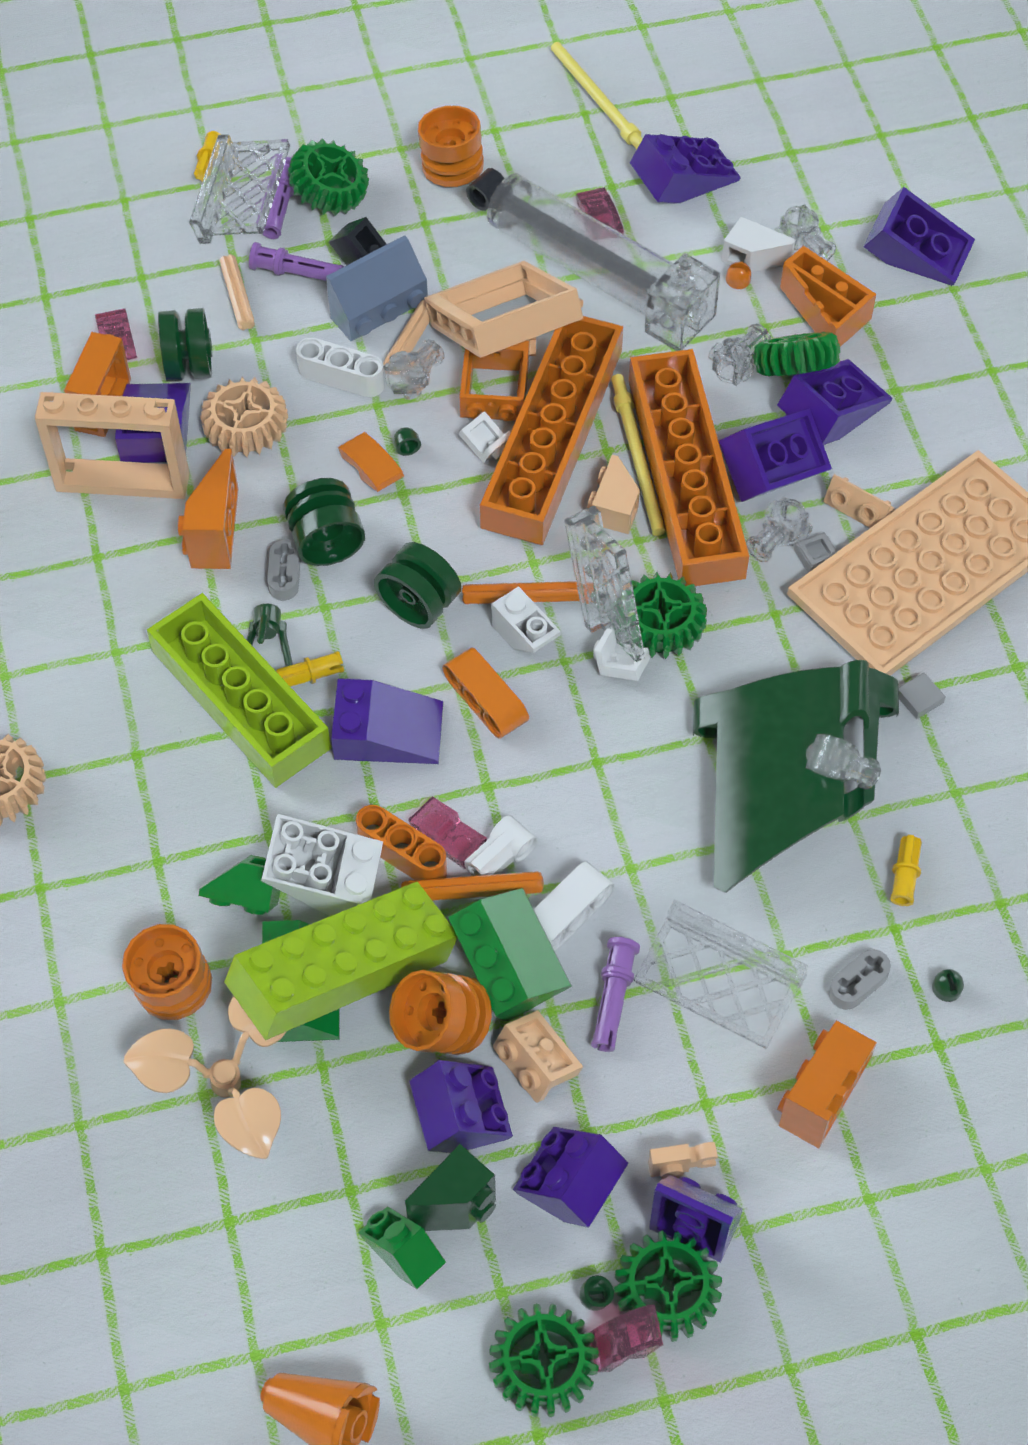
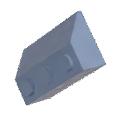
[326,235,428,341]

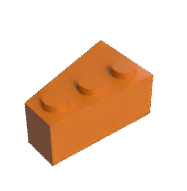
[780,246,876,347]
[777,1020,877,1149]

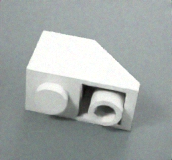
[722,217,796,272]
[492,586,561,653]

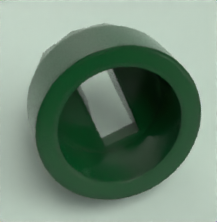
[394,427,421,456]
[932,969,964,1002]
[579,1275,614,1311]

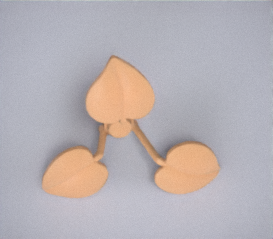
[124,997,287,1159]

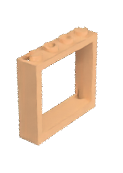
[424,261,583,358]
[35,392,190,499]

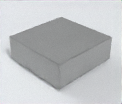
[794,532,837,573]
[899,673,946,719]

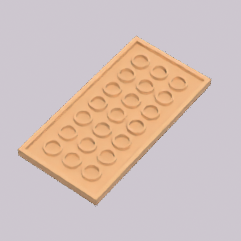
[787,450,1028,676]

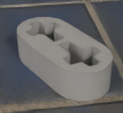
[267,539,300,601]
[829,949,891,1010]

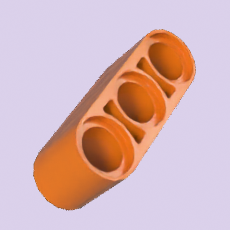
[442,647,529,739]
[356,805,447,880]

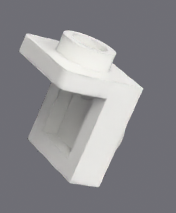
[459,411,511,463]
[593,629,650,681]

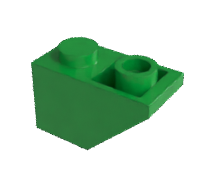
[198,855,280,915]
[358,1206,446,1289]

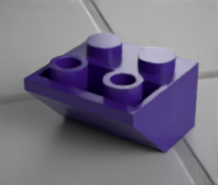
[409,1060,513,1153]
[513,1127,629,1228]

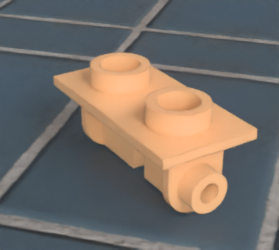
[823,474,895,528]

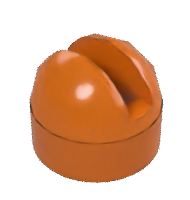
[726,261,751,289]

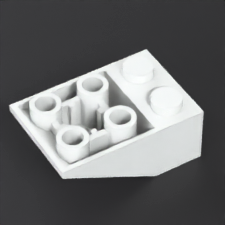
[261,814,383,916]

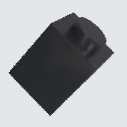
[329,217,387,266]

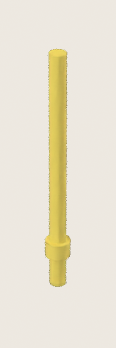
[551,42,643,150]
[611,374,665,536]

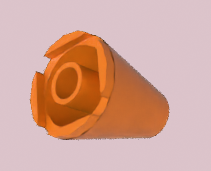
[260,1373,380,1445]

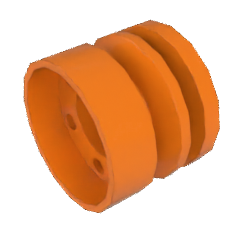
[418,106,484,187]
[122,924,213,1020]
[389,970,492,1055]

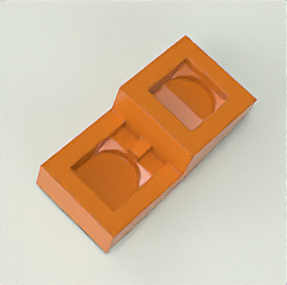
[338,432,404,492]

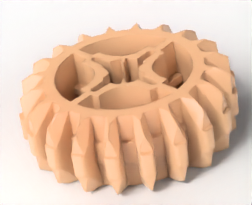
[200,377,288,457]
[0,734,46,826]

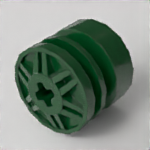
[283,478,365,566]

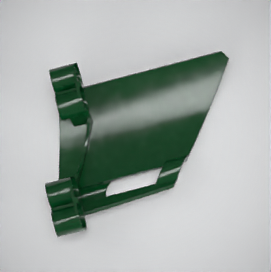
[693,660,899,893]

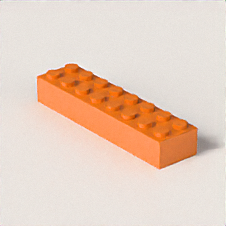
[480,316,623,545]
[629,349,749,586]

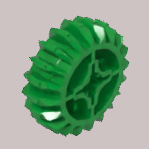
[288,138,369,216]
[753,332,841,376]
[615,572,707,659]
[614,1230,722,1342]
[489,1303,599,1417]

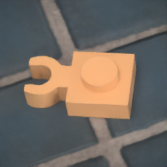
[648,1142,718,1179]

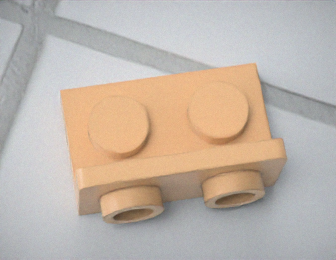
[493,1010,583,1103]

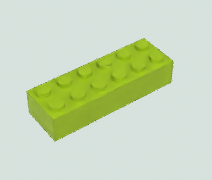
[147,592,331,788]
[224,881,458,1041]

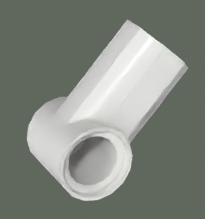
[464,815,538,876]

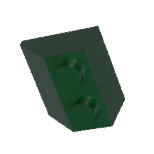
[405,1144,496,1231]

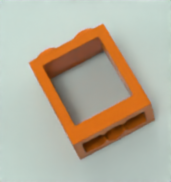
[64,332,131,437]
[460,341,529,421]

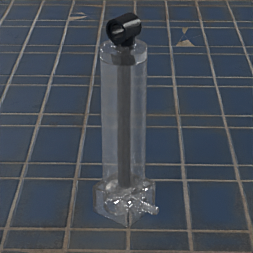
[466,168,720,351]

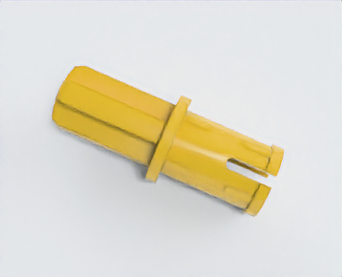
[194,131,224,183]
[276,651,344,687]
[890,834,922,906]

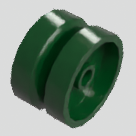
[158,308,213,382]
[374,542,461,629]

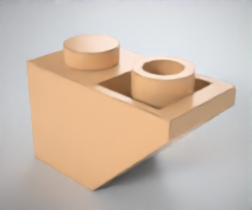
[587,455,640,534]

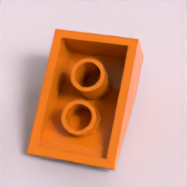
[178,449,239,569]

